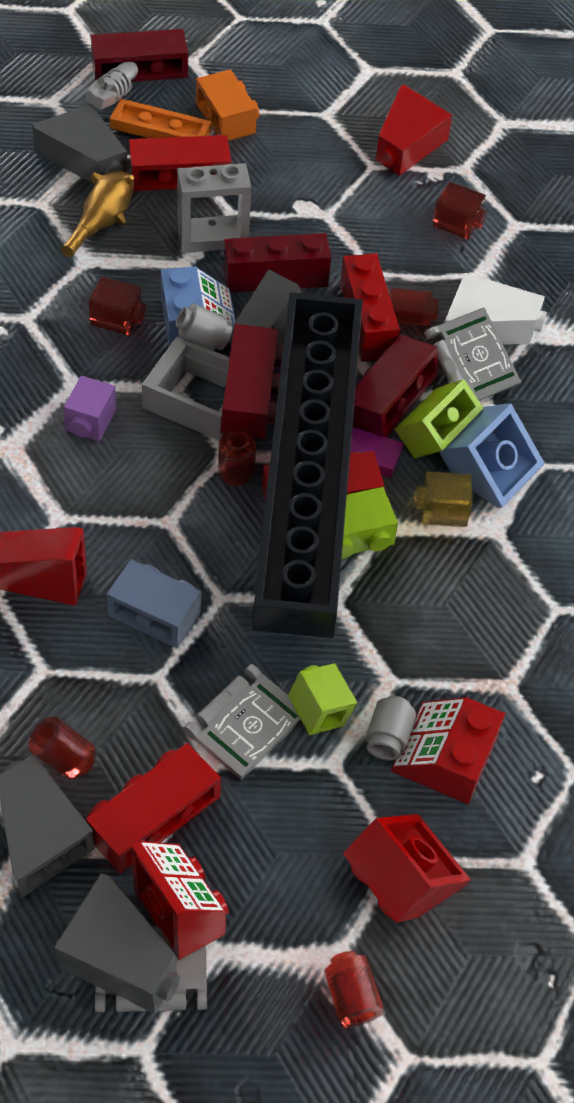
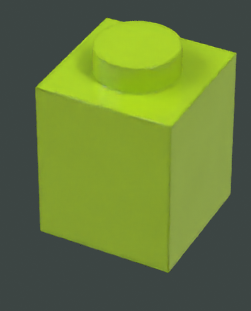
[288,663,358,735]

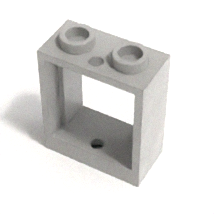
[177,163,251,253]
[142,336,230,441]

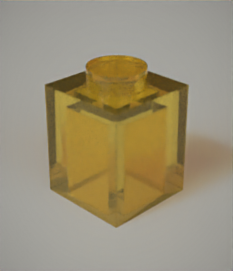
[415,471,472,527]

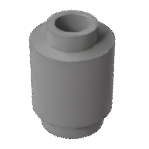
[176,303,232,350]
[366,696,416,761]

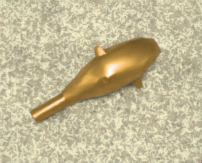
[61,171,134,258]

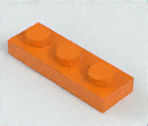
[110,99,211,138]

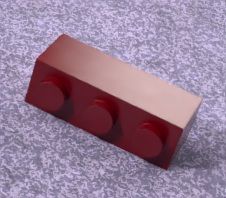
[90,29,188,82]
[223,233,332,293]
[220,324,283,439]
[352,335,439,438]

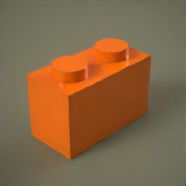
[196,69,260,141]

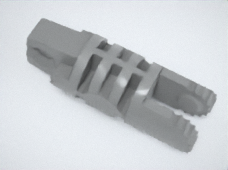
[84,61,138,110]

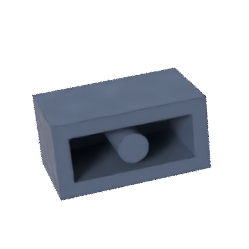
[107,559,201,648]

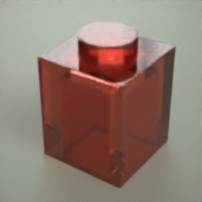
[432,181,487,240]
[89,276,146,336]

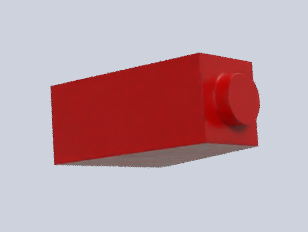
[375,85,453,176]
[0,527,87,606]

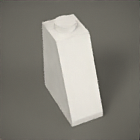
[441,273,547,345]

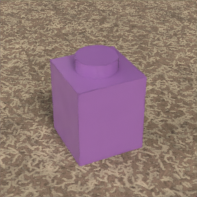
[63,376,116,441]

